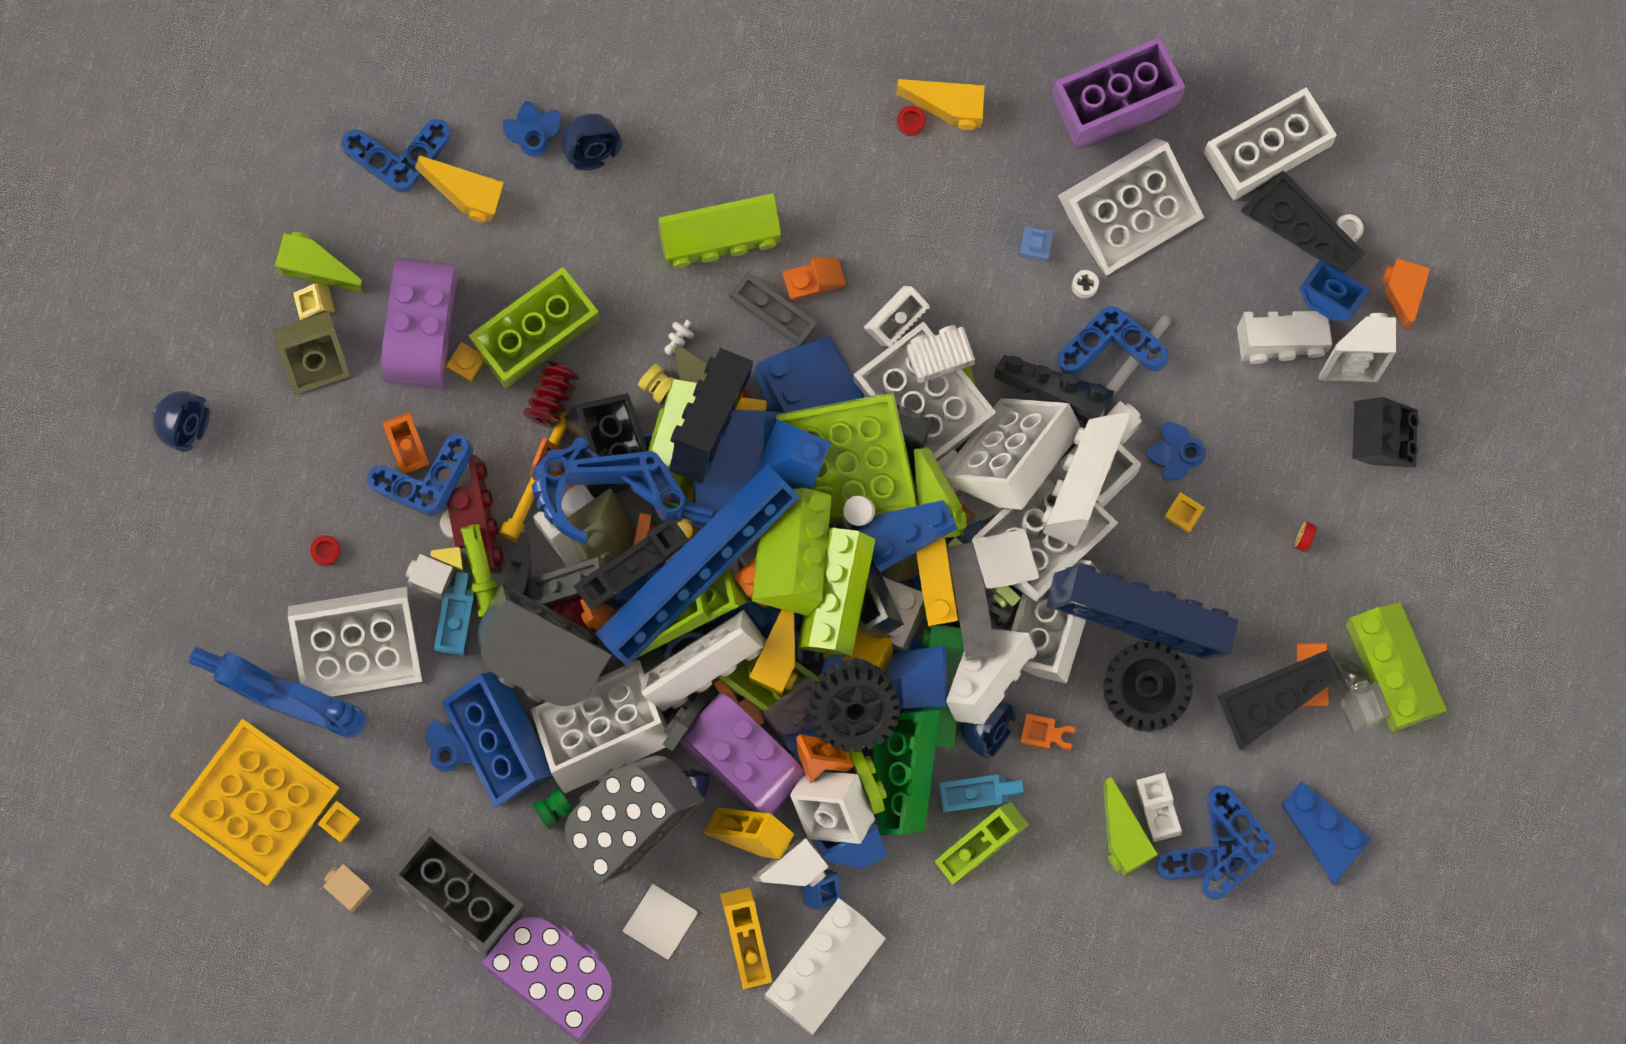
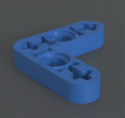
[342,119,451,192]
[1058,306,1168,376]
[367,434,473,516]
[1156,785,1243,880]
[1201,787,1275,900]

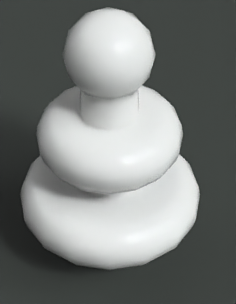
[665,320,694,355]

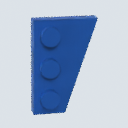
[857,500,958,572]
[1281,781,1372,885]

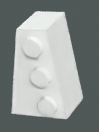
[1237,311,1332,364]
[946,629,1037,725]

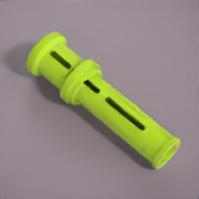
[460,524,498,616]

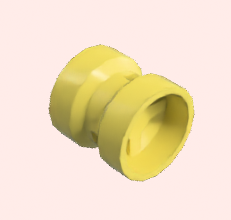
[638,364,674,405]

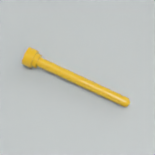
[499,412,568,543]

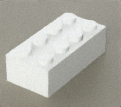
[1204,87,1337,201]

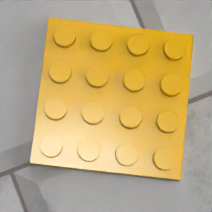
[170,718,340,887]

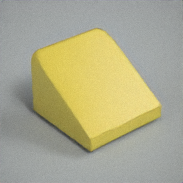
[293,283,335,320]
[430,547,464,573]

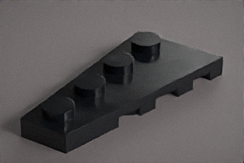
[1241,170,1364,273]
[994,355,1115,421]
[1217,650,1340,751]

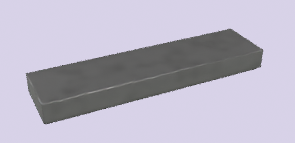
[947,542,996,661]

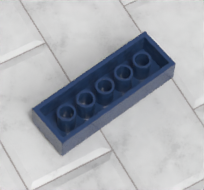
[1046,563,1238,660]

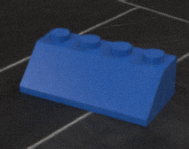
[442,672,553,807]

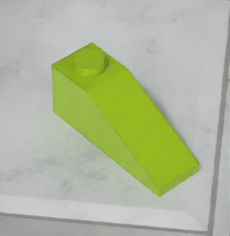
[275,232,364,293]
[914,447,967,538]
[1103,777,1158,876]
[934,802,1029,885]

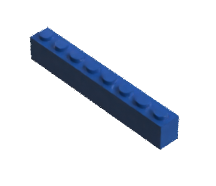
[596,464,800,667]

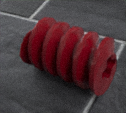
[523,361,580,427]

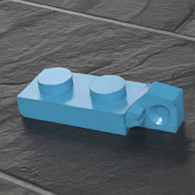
[434,572,474,657]
[939,775,1024,814]

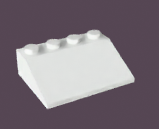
[1058,138,1204,276]
[853,321,996,462]
[943,398,1081,510]
[1041,412,1131,546]
[971,464,1118,602]
[288,587,422,697]
[531,660,668,794]

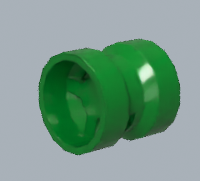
[533,788,573,829]

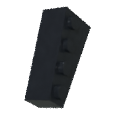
[669,348,754,484]
[829,516,904,639]

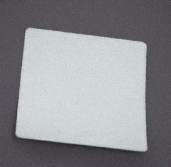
[972,529,1039,589]
[623,884,698,959]

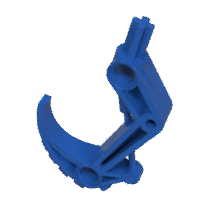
[532,437,716,545]
[188,647,367,738]

